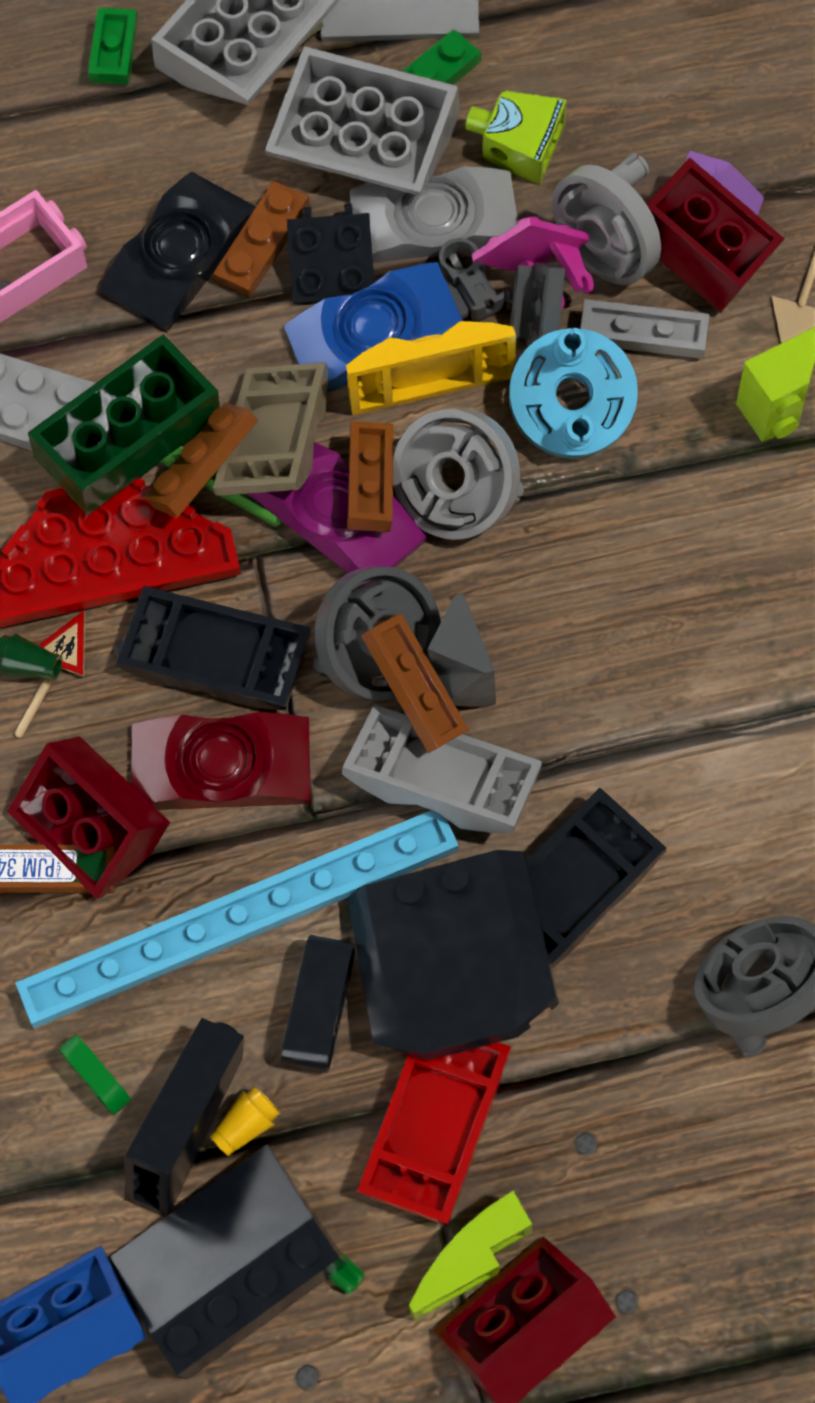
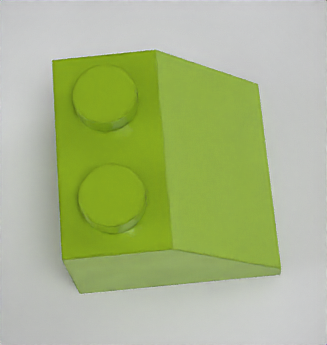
[736,327,815,443]

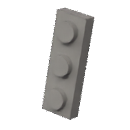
[580,299,710,359]

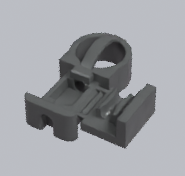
[439,238,504,321]

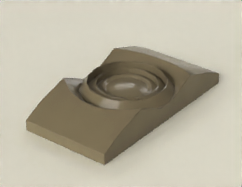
[213,362,328,496]

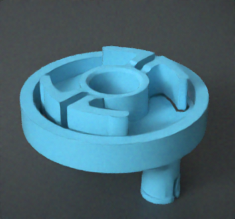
[509,328,638,459]

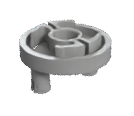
[552,153,661,285]
[393,407,524,540]

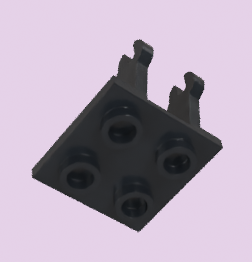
[286,203,375,303]

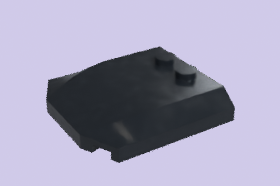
[347,850,560,1061]

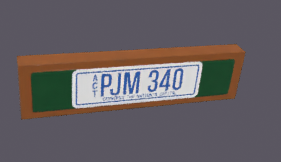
[0,845,116,893]

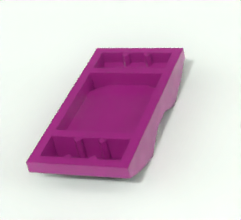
[247,442,427,586]

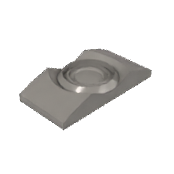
[349,166,518,263]
[342,704,543,833]

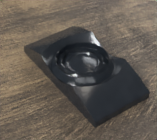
[99,171,257,333]
[116,586,311,710]
[527,787,667,969]

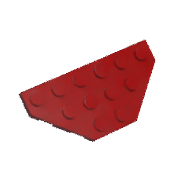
[0,477,241,628]

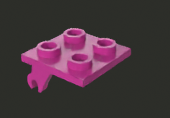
[472,217,594,309]

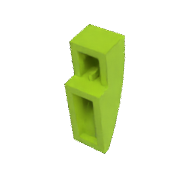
[409,1191,533,1321]

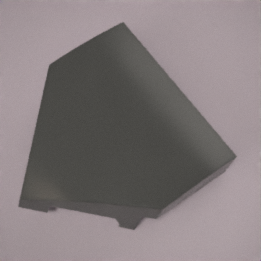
[503,262,565,347]

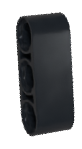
[281,934,356,1073]

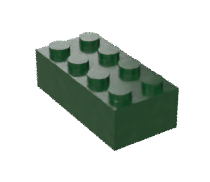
[28,334,220,515]

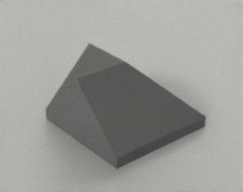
[428,593,496,707]

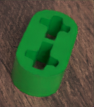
[58,1034,132,1116]

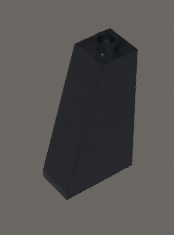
[125,1018,244,1217]

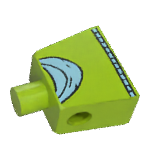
[465,91,567,185]

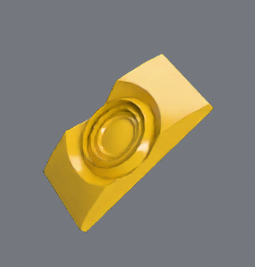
[346,321,516,416]

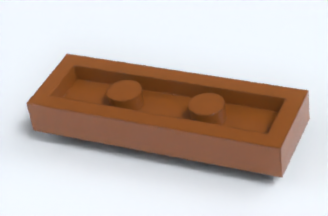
[213,180,310,298]
[145,403,258,517]
[347,421,394,532]
[361,613,469,753]

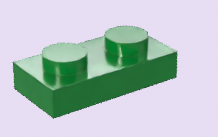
[88,7,139,84]
[402,29,481,85]

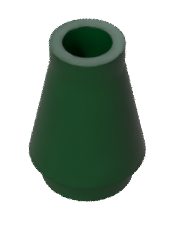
[0,634,63,680]

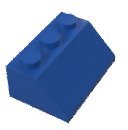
[0,1246,147,1403]

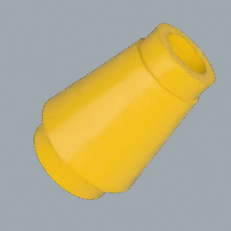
[210,1086,280,1156]

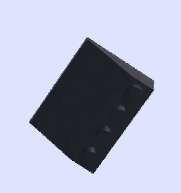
[110,1144,348,1379]

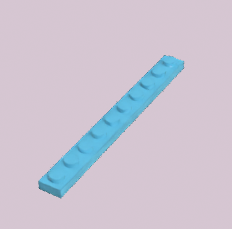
[16,810,459,1029]

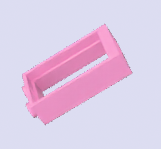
[0,190,88,323]

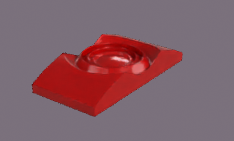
[357,1042,511,1226]

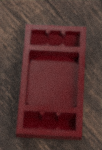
[131,712,311,810]

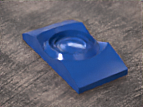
[284,262,463,393]

